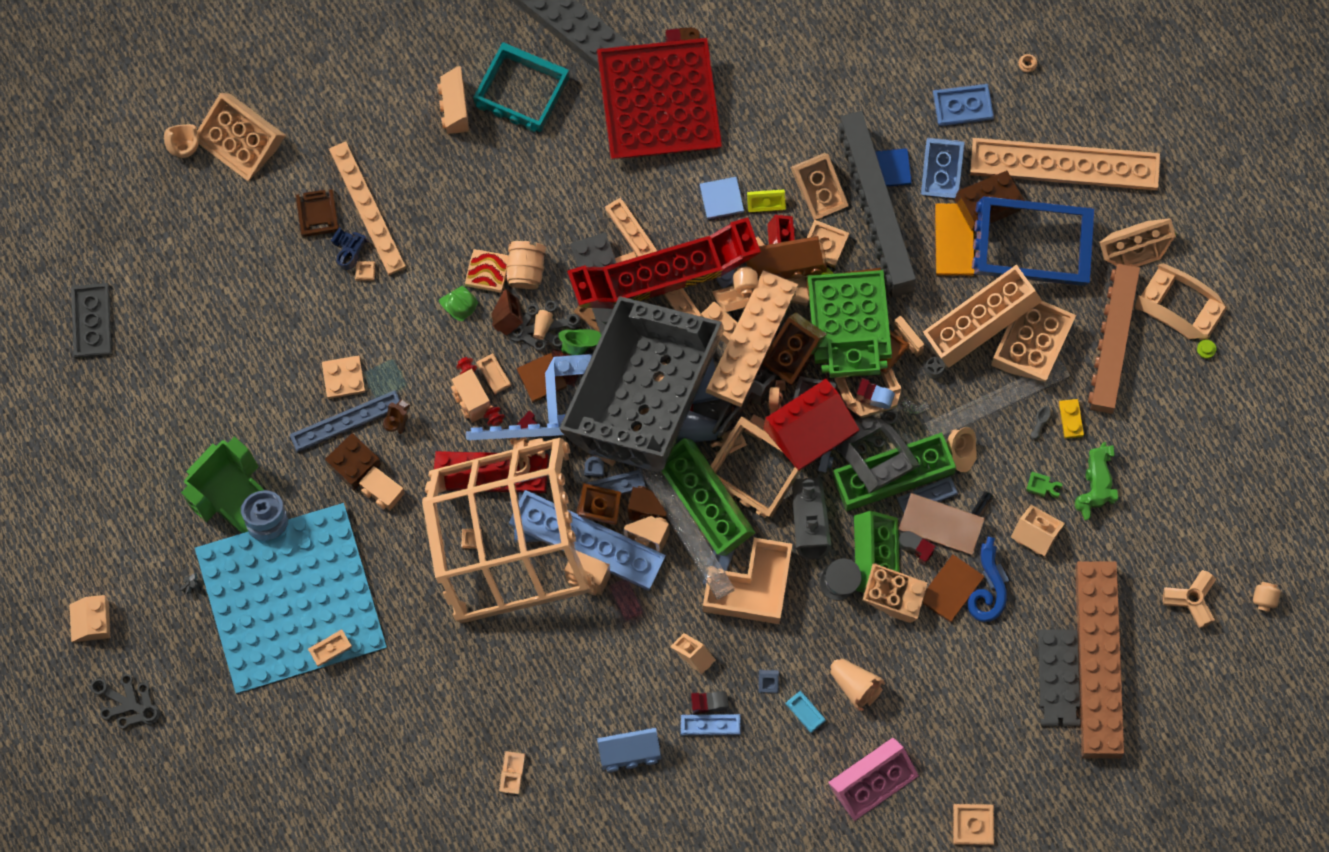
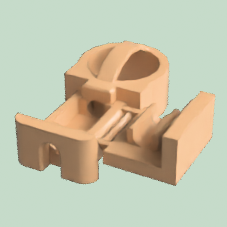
[769,380,786,414]
[509,437,545,476]

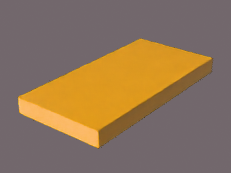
[935,203,974,276]

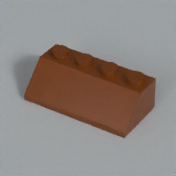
[746,236,827,280]

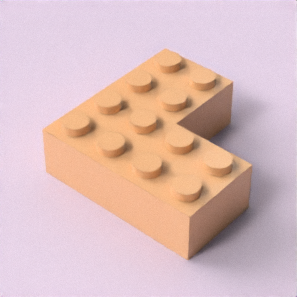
[702,538,792,624]

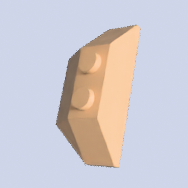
[1100,218,1176,267]

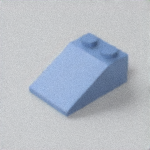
[921,138,965,198]

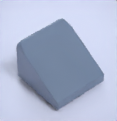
[759,670,779,693]

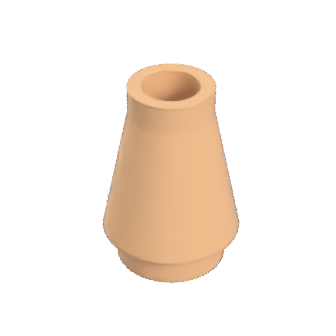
[533,310,554,340]

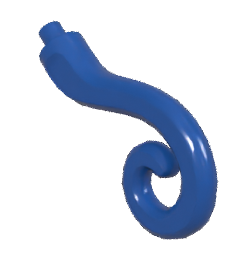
[968,537,1007,622]

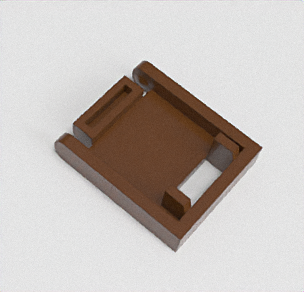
[296,189,338,237]

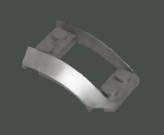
[837,415,920,494]

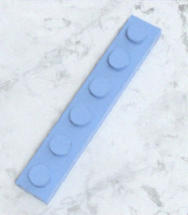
[466,423,564,440]

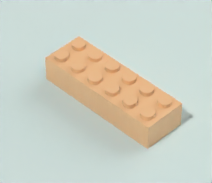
[923,265,1042,368]

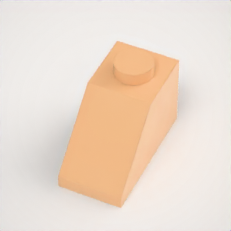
[671,633,715,673]

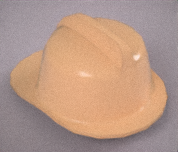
[947,427,977,472]

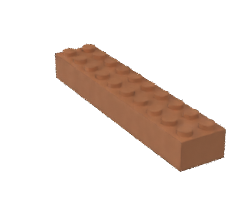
[1075,561,1124,758]

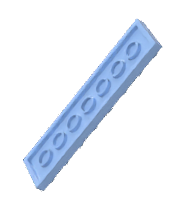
[508,490,666,591]

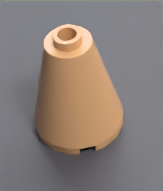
[830,658,885,711]

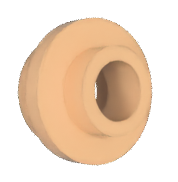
[1019,54,1037,72]

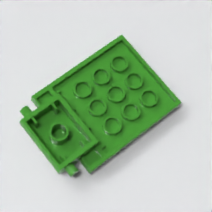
[808,270,892,378]

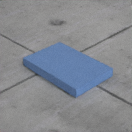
[933,84,994,126]

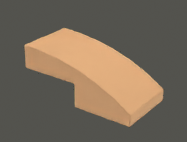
[499,751,525,794]

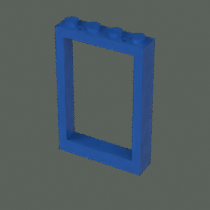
[972,196,1094,286]

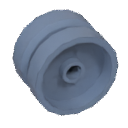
[241,490,288,541]

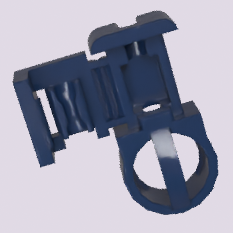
[331,227,369,270]

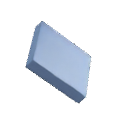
[700,177,744,220]

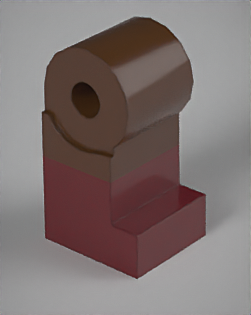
[665,27,700,42]

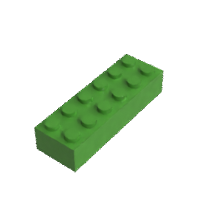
[833,433,956,512]
[662,438,756,556]

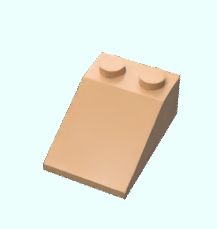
[790,153,849,220]

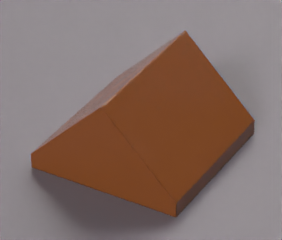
[576,483,621,525]

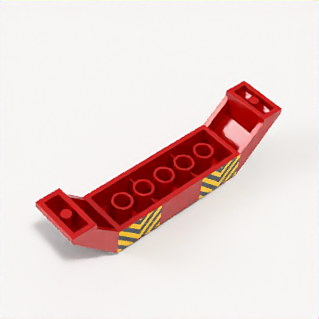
[567,217,761,309]

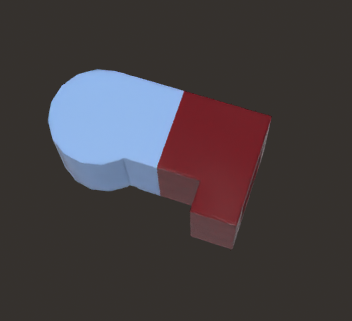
[856,378,895,409]

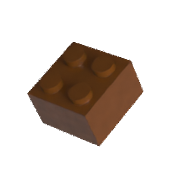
[325,433,381,491]

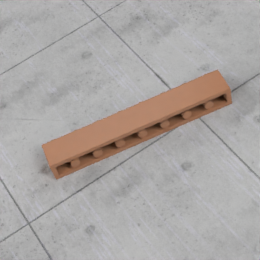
[1088,263,1140,414]

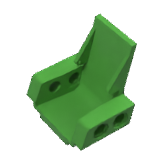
[181,436,265,533]

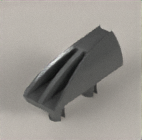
[792,478,831,560]

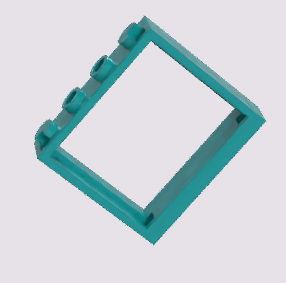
[473,42,570,132]

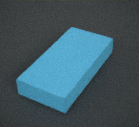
[785,691,826,733]

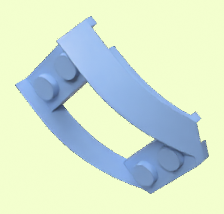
[545,354,592,426]

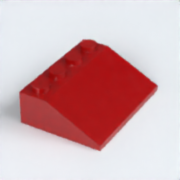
[763,379,860,471]

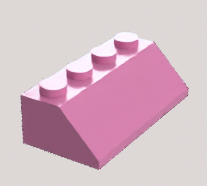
[828,738,919,821]

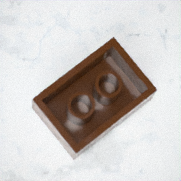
[954,170,1024,231]
[762,313,827,385]

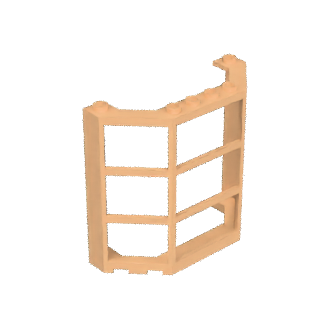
[422,438,595,623]

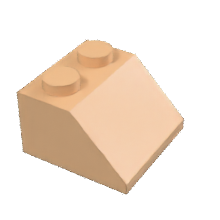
[1011,505,1065,556]
[624,516,670,553]
[69,595,111,642]

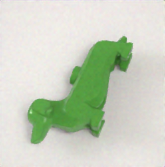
[1074,442,1118,521]

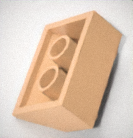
[437,66,469,134]

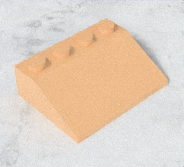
[197,93,286,181]
[991,301,1076,382]

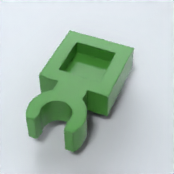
[1026,472,1063,498]

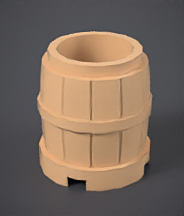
[506,241,546,289]

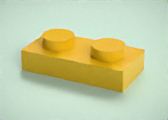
[1059,399,1084,439]

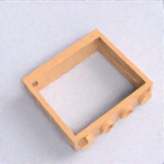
[711,416,802,518]

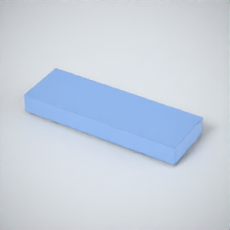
[681,714,740,735]

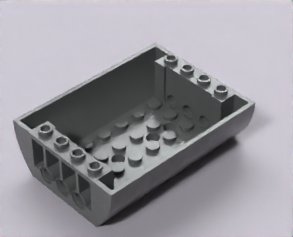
[559,296,724,472]

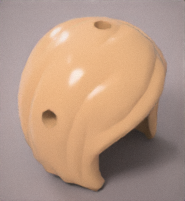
[164,124,199,158]

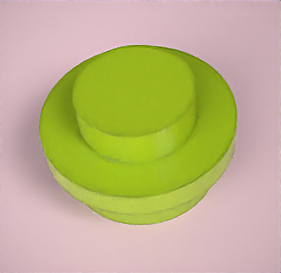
[1197,340,1216,359]

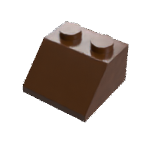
[628,486,667,521]

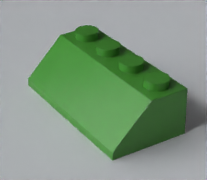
[854,511,900,593]

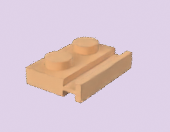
[893,316,924,357]

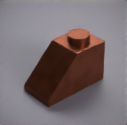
[491,289,523,335]

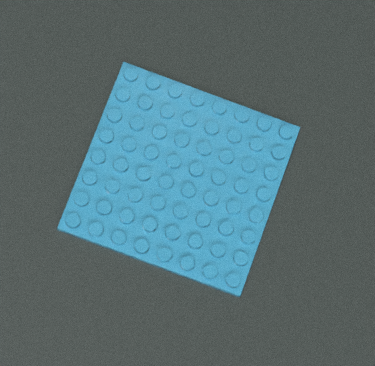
[195,503,387,694]

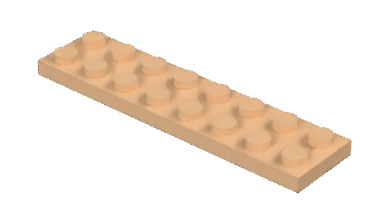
[705,270,798,407]

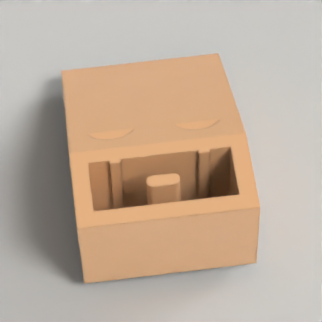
[863,563,927,623]

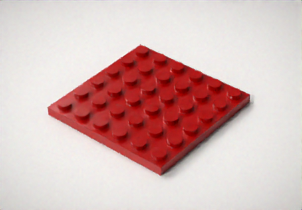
[597,38,722,160]

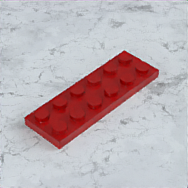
[434,451,549,493]

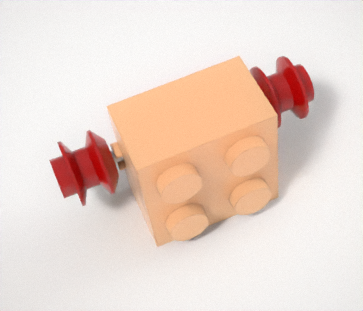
[450,357,505,426]

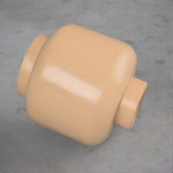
[733,267,758,296]
[1253,582,1281,612]

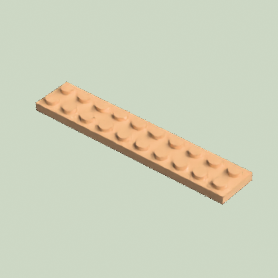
[970,138,1160,191]

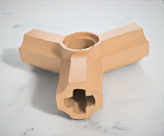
[1163,570,1216,629]

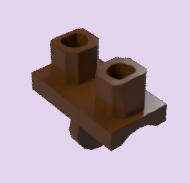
[383,400,410,434]

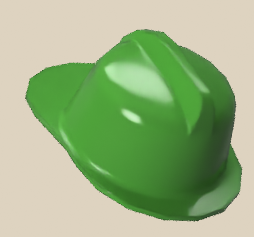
[439,286,478,321]
[559,329,601,355]

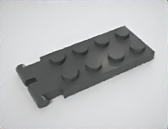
[1038,630,1081,726]

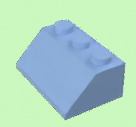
[597,728,661,772]

